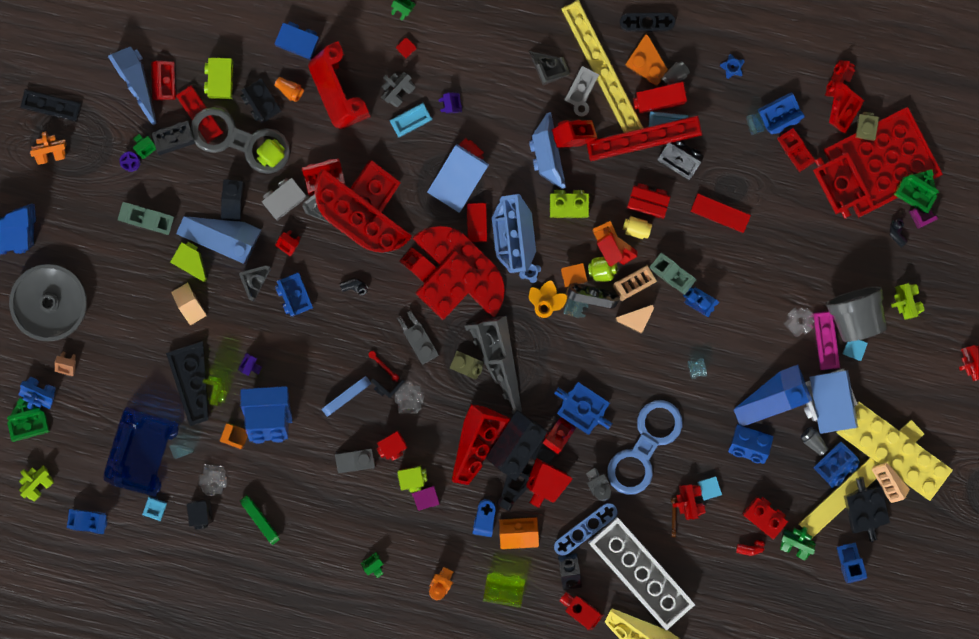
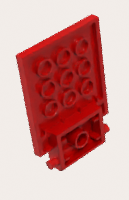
[813,107,943,219]

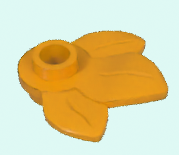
[529,280,567,318]

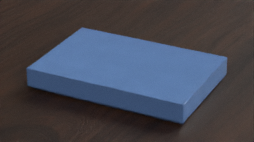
[427,144,489,213]
[810,370,858,434]

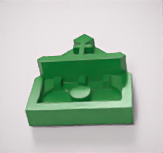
[893,169,939,214]
[7,398,50,442]

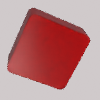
[396,38,416,59]

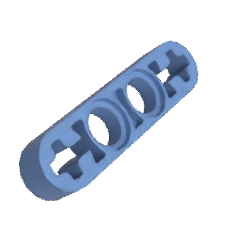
[554,503,617,555]

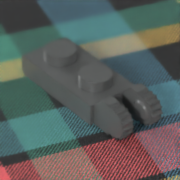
[397,310,439,365]

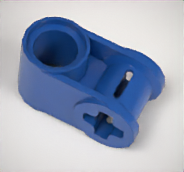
[472,499,495,537]

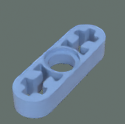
[322,376,372,417]

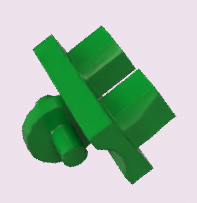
[780,526,816,560]

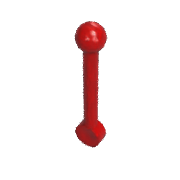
[369,351,399,382]

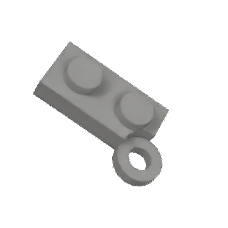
[565,66,599,117]

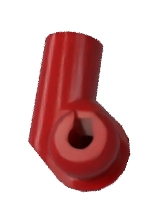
[736,540,765,556]

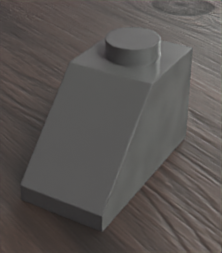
[335,448,376,473]

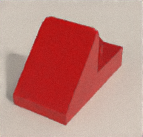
[597,232,637,267]
[543,417,576,454]

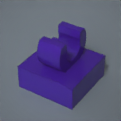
[439,93,462,113]
[238,353,262,376]

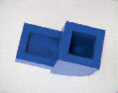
[67,509,107,534]
[836,542,867,584]

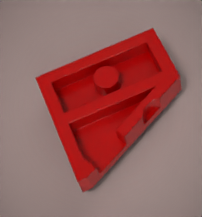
[829,82,865,133]

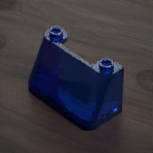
[103,407,179,497]

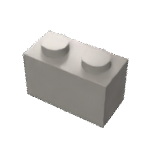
[262,178,307,221]

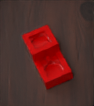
[777,128,815,173]

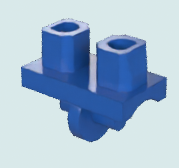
[683,287,719,317]
[19,377,55,409]

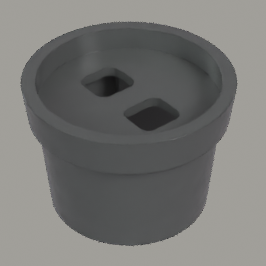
[826,286,887,342]

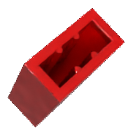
[633,82,687,113]
[399,247,437,283]

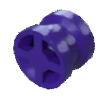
[120,152,141,172]

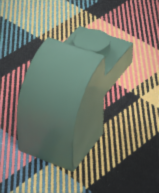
[649,253,696,295]

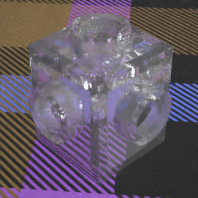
[783,307,815,337]
[395,383,424,413]
[198,464,227,496]

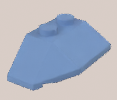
[529,112,566,189]
[492,194,536,273]

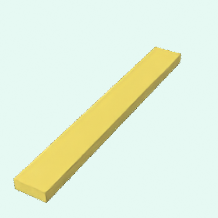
[561,0,643,133]
[799,420,924,538]

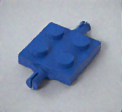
[554,382,613,435]

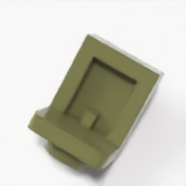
[855,112,879,141]
[450,351,484,379]

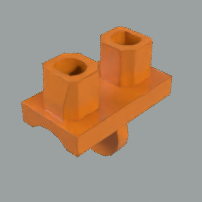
[30,131,67,165]
[429,567,453,600]

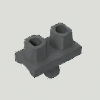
[381,72,416,107]
[586,468,611,501]

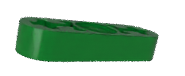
[239,495,280,545]

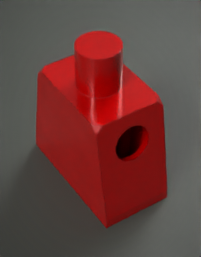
[527,458,573,508]
[560,592,604,630]

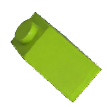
[170,242,207,282]

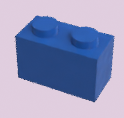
[275,22,320,60]

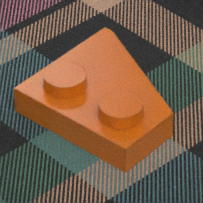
[625,34,668,86]

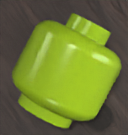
[257,139,285,167]
[588,257,618,282]

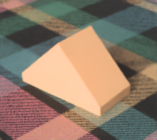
[171,283,207,325]
[616,305,654,333]

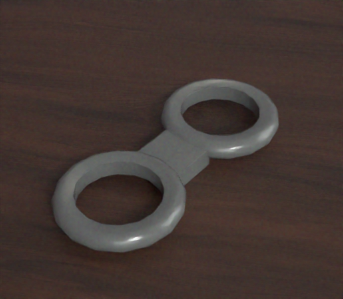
[191,107,290,174]

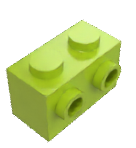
[204,58,233,99]
[550,190,589,218]
[397,466,428,492]

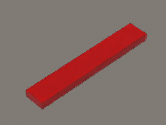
[587,115,703,161]

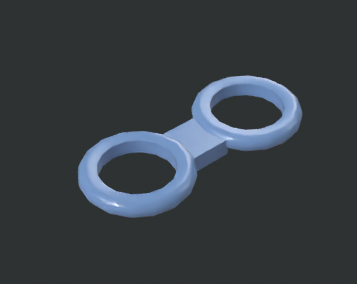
[607,400,683,495]

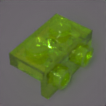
[203,376,227,406]
[483,572,525,608]

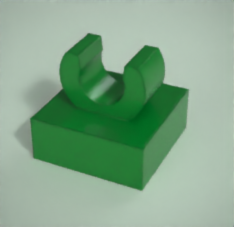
[391,0,416,20]
[133,134,156,159]
[361,553,384,578]

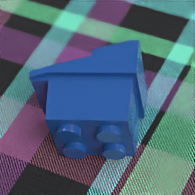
[0,204,36,254]
[240,387,292,444]

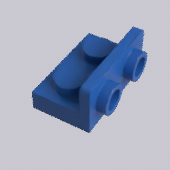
[813,442,860,488]

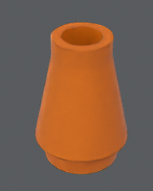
[274,77,304,102]

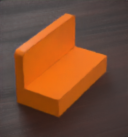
[499,517,539,549]

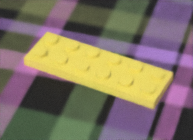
[836,402,953,501]

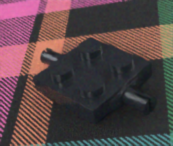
[844,477,890,542]

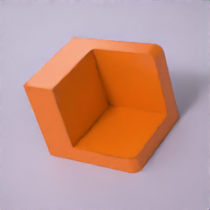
[592,221,618,240]
[561,263,588,288]
[220,423,248,449]

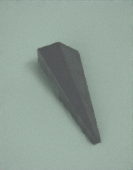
[465,316,522,414]

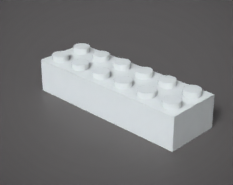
[588,517,695,630]

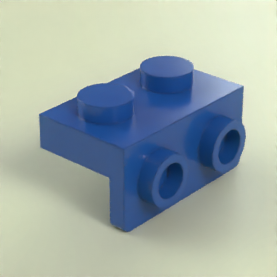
[758,92,805,134]
[275,272,313,317]
[728,425,774,464]

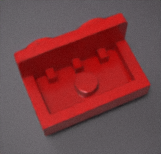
[302,158,346,196]

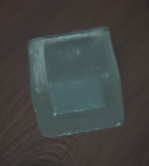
[746,113,765,135]
[169,445,194,459]

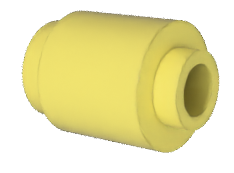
[622,216,652,239]

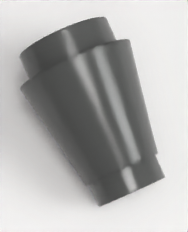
[661,61,690,86]
[801,427,828,456]

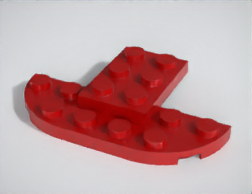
[315,160,412,252]
[412,226,504,320]

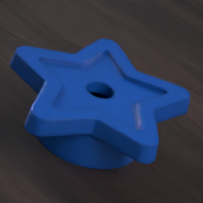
[720,54,744,79]

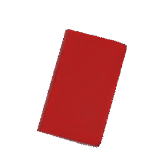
[151,61,175,100]
[467,203,487,242]

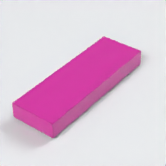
[813,311,840,370]

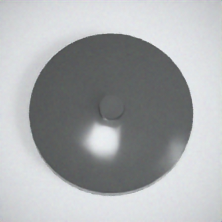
[9,264,87,341]

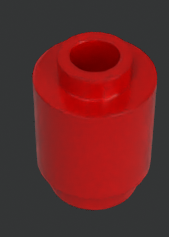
[459,138,484,160]

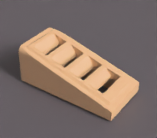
[612,265,657,301]
[872,463,910,503]

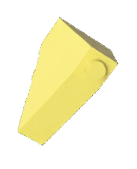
[605,609,680,639]

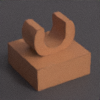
[55,351,76,376]

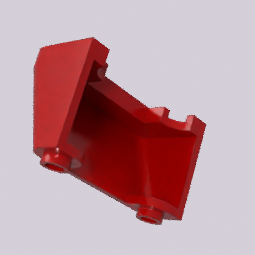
[308,41,371,129]

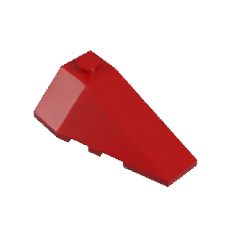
[452,404,511,485]

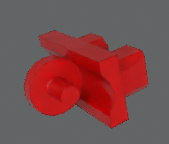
[959,345,979,381]
[672,484,706,520]

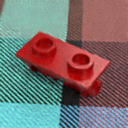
[825,60,855,99]

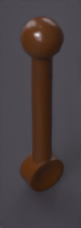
[671,497,678,537]

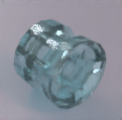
[688,358,707,380]

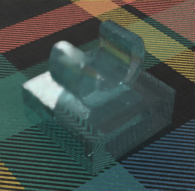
[563,298,589,318]

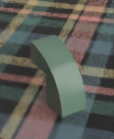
[117,202,174,235]

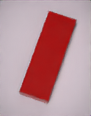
[176,85,224,144]
[690,194,751,233]

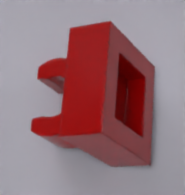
[275,230,300,257]

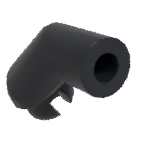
[889,218,908,248]
[339,278,368,296]

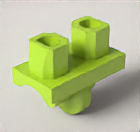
[891,283,924,320]
[19,465,54,501]

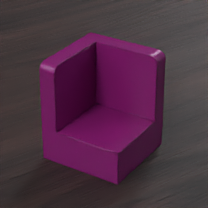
[909,208,938,229]
[412,486,440,510]

